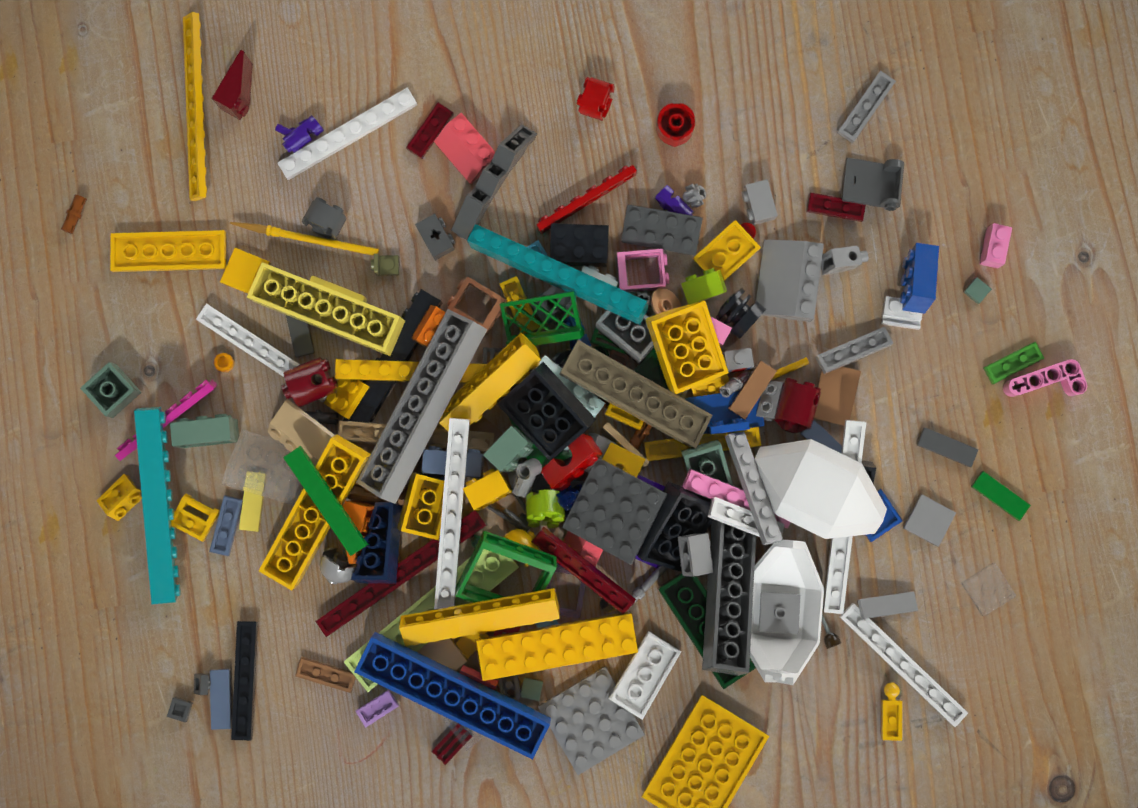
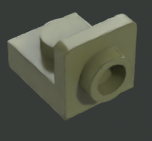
[371,254,399,276]

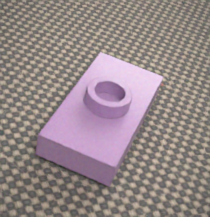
[355,689,399,728]

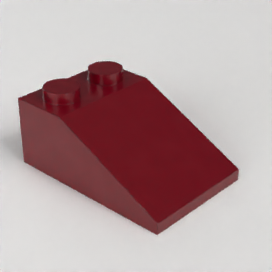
[211,50,253,120]

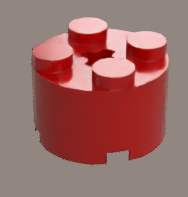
[577,77,615,121]
[656,103,695,147]

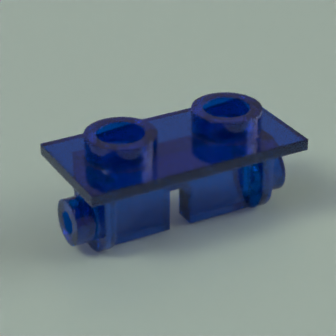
[556,485,583,511]

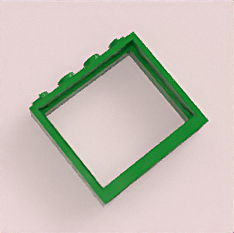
[456,531,557,603]

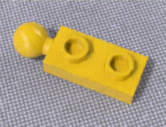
[881,682,902,741]

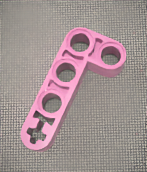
[1003,359,1087,397]

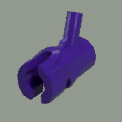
[275,115,324,153]
[655,185,694,215]

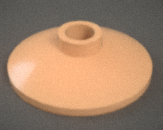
[651,288,681,314]

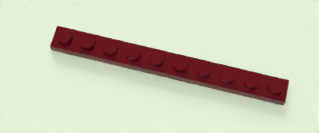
[315,510,487,637]

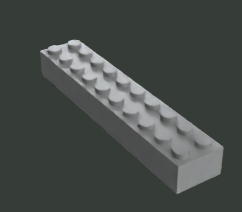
[356,309,487,504]

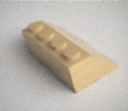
[268,399,335,466]

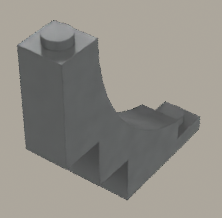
[451,124,537,240]

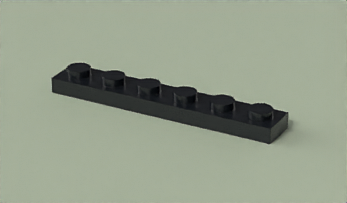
[231,621,258,741]

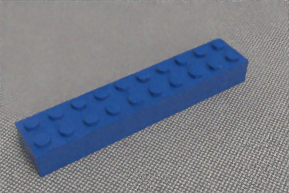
[354,632,551,760]

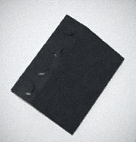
[497,362,596,461]
[637,482,714,572]

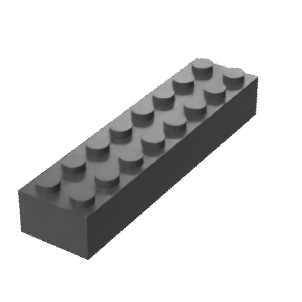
[702,520,756,676]

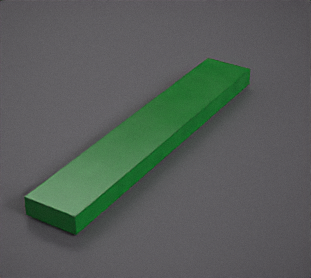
[283,446,368,556]

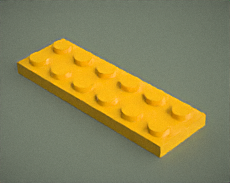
[110,230,226,272]

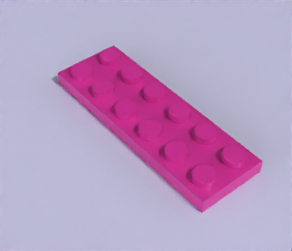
[115,379,217,461]

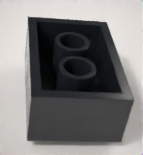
[550,223,609,267]

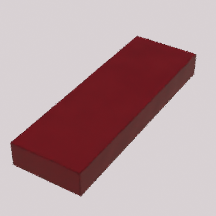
[406,102,454,159]
[806,192,866,222]

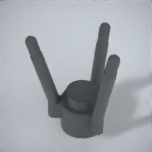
[487,490,531,532]

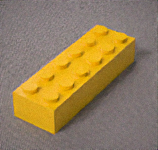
[439,332,541,431]

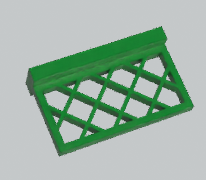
[500,291,585,346]

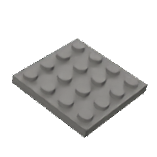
[538,666,645,775]

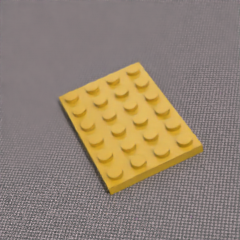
[641,694,769,808]

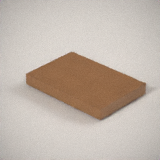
[814,367,861,426]

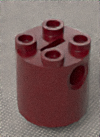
[281,357,338,407]
[774,378,821,434]

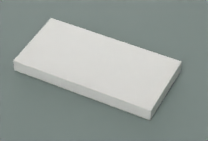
[608,631,682,720]

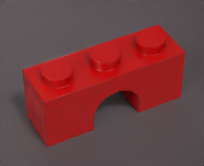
[541,434,603,490]

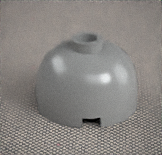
[319,548,357,584]

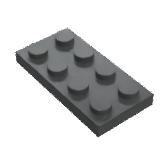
[621,204,703,256]

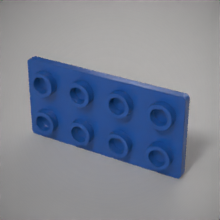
[685,391,764,435]

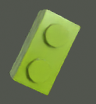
[681,268,727,305]

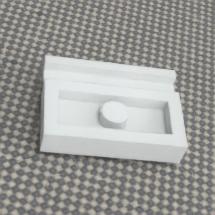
[881,296,922,330]

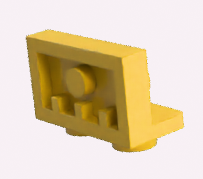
[96,474,142,521]

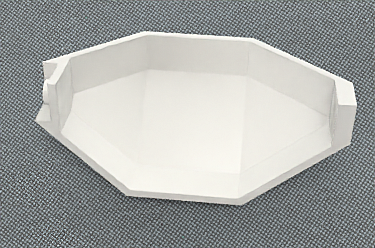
[755,439,887,539]
[750,539,824,685]

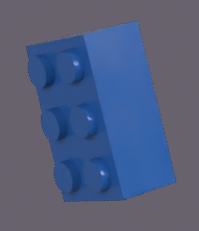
[900,243,939,314]

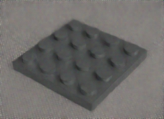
[562,458,667,565]

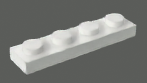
[707,497,784,537]

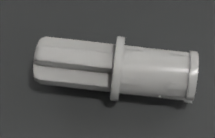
[720,371,750,397]

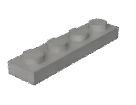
[837,70,896,143]
[815,327,893,374]

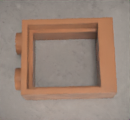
[447,276,507,335]

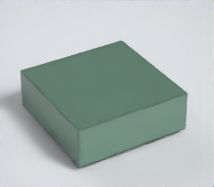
[964,277,992,304]
[520,677,543,701]

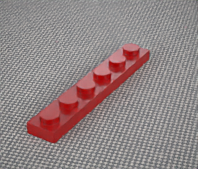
[536,165,637,234]

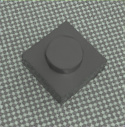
[194,673,211,695]
[167,697,193,722]

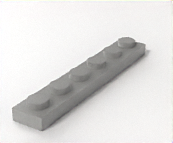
[725,432,783,545]

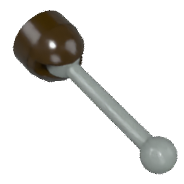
[822,614,841,649]

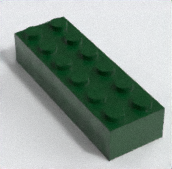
[657,572,756,689]

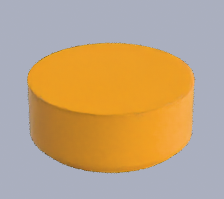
[214,353,234,372]

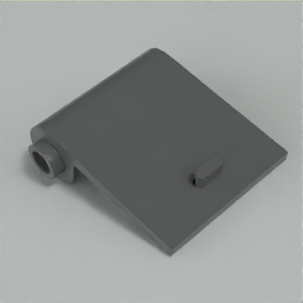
[842,158,904,211]

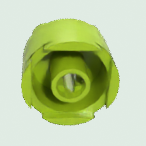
[526,490,566,528]

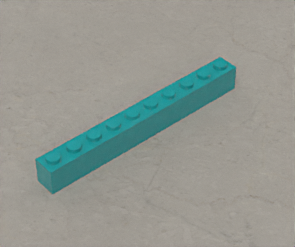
[467,224,648,325]
[134,407,181,605]

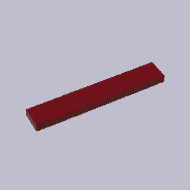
[531,527,636,614]

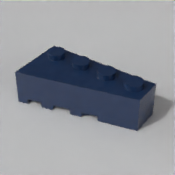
[351,502,403,584]

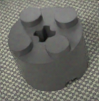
[302,197,346,240]

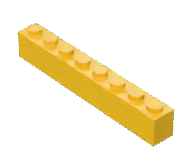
[399,588,560,647]

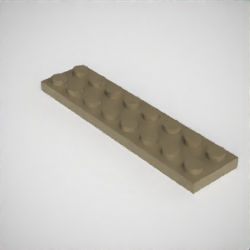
[559,340,713,448]

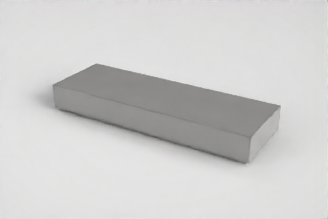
[857,592,918,620]

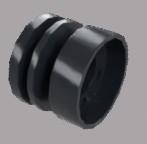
[715,288,766,340]

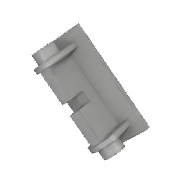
[756,381,783,421]

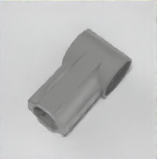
[512,458,542,498]

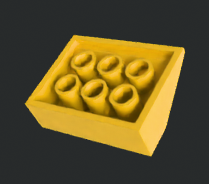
[645,300,729,394]

